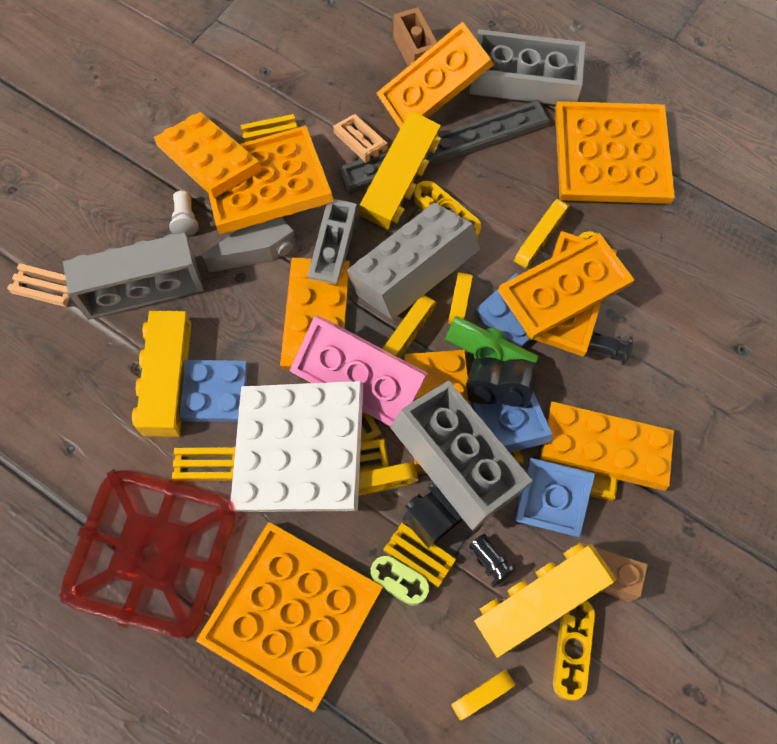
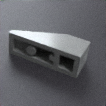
[307,199,357,285]
[201,217,296,273]

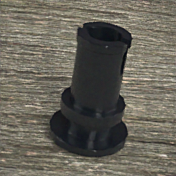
[588,332,633,365]
[469,534,519,588]

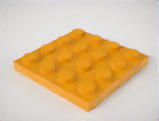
[555,101,675,204]
[208,126,334,235]
[196,522,383,713]

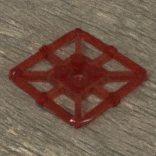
[58,469,235,640]

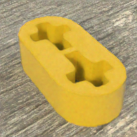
[448,272,473,325]
[451,669,516,721]

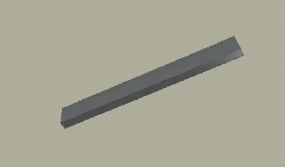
[338,100,550,194]

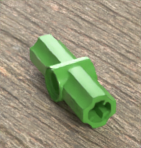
[444,316,538,364]

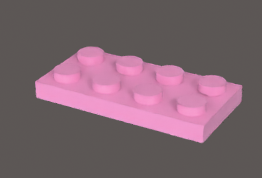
[290,315,428,426]

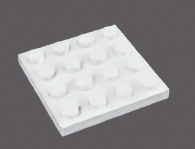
[230,381,363,512]

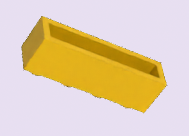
[358,110,441,230]
[132,311,192,437]
[474,542,617,658]

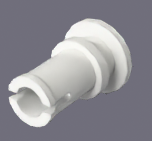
[169,190,199,236]

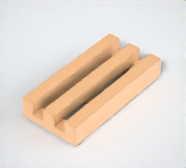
[333,114,388,163]
[7,263,70,307]

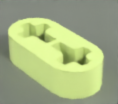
[371,556,429,606]

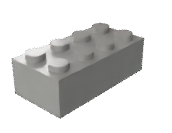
[469,29,585,104]
[346,203,480,320]
[63,232,203,320]
[390,380,533,530]

